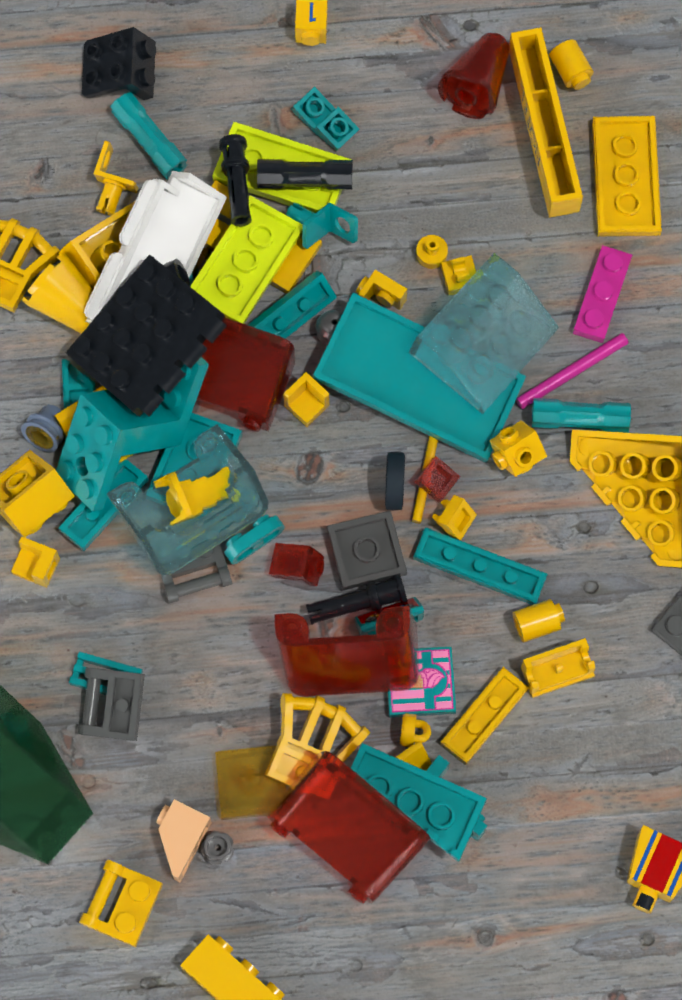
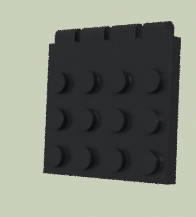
[65,254,227,417]

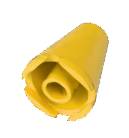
[22,253,93,334]

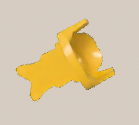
[154,466,239,526]

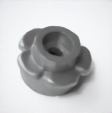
[201,831,234,865]

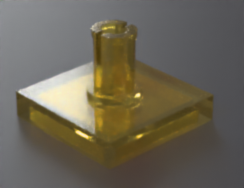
[215,745,289,820]

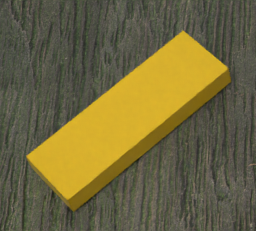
[440,667,529,765]

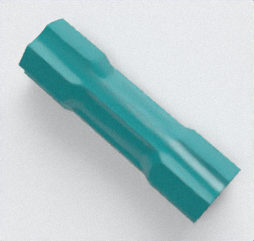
[110,92,188,180]
[532,398,631,433]

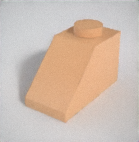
[156,799,212,883]

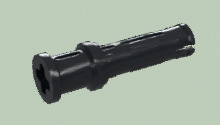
[219,134,252,227]
[306,574,408,625]

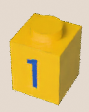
[295,0,328,46]

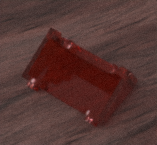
[197,318,295,432]
[275,606,419,697]
[266,751,431,904]

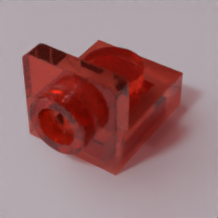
[269,543,324,586]

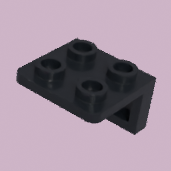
[82,27,156,100]

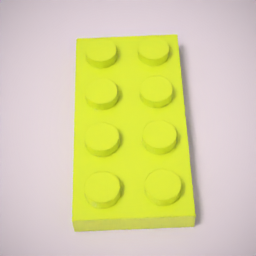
[212,122,352,213]
[190,195,303,329]

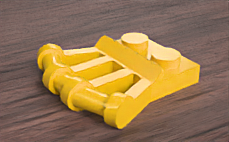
[0,218,60,313]
[264,693,370,802]

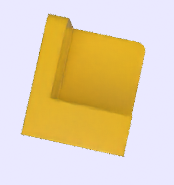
[283,372,330,427]
[11,536,60,588]

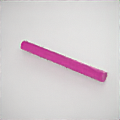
[516,333,629,409]

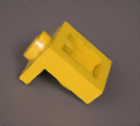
[356,269,407,310]

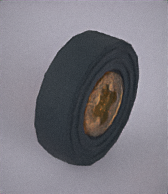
[385,452,405,510]

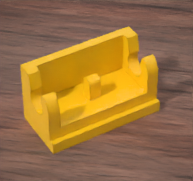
[521,638,595,698]

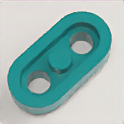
[224,514,285,565]

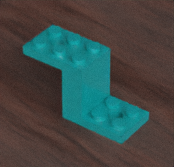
[56,357,209,512]

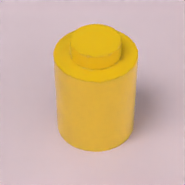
[549,39,594,90]
[512,599,565,643]

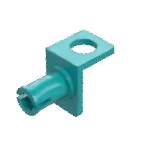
[286,203,358,249]

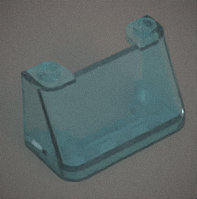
[107,424,269,575]

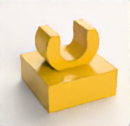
[440,255,480,296]
[432,495,477,541]

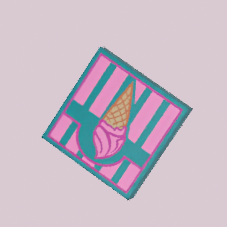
[385,646,456,718]

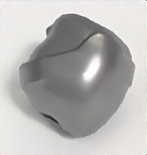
[315,310,343,345]

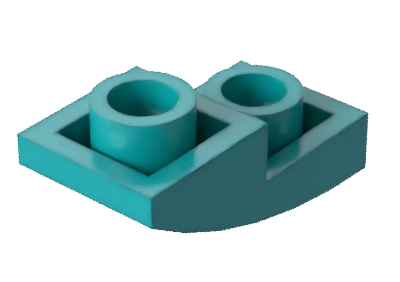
[291,86,360,151]

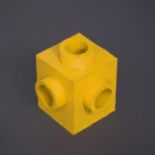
[489,420,547,477]

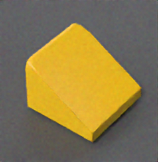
[395,742,432,771]

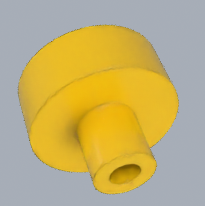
[416,235,448,269]

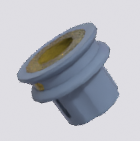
[21,404,64,452]

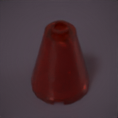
[437,33,510,119]

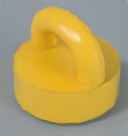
[400,713,432,747]

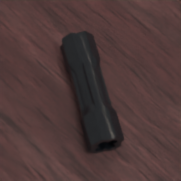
[257,159,353,189]

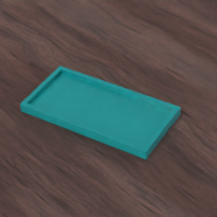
[312,293,526,463]

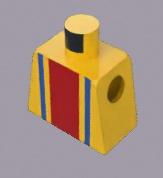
[627,825,682,914]

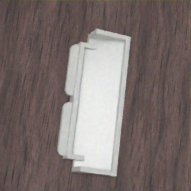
[84,171,227,324]

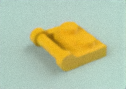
[79,860,163,948]

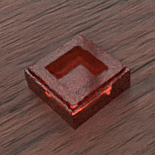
[414,456,461,503]

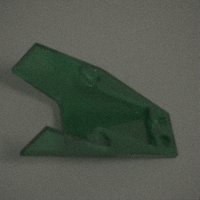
[0,685,93,865]

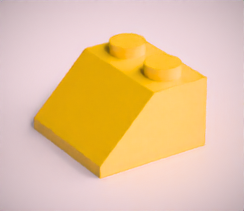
[0,450,75,538]

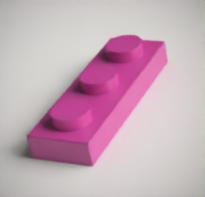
[573,245,632,343]

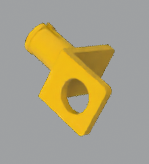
[93,141,139,216]

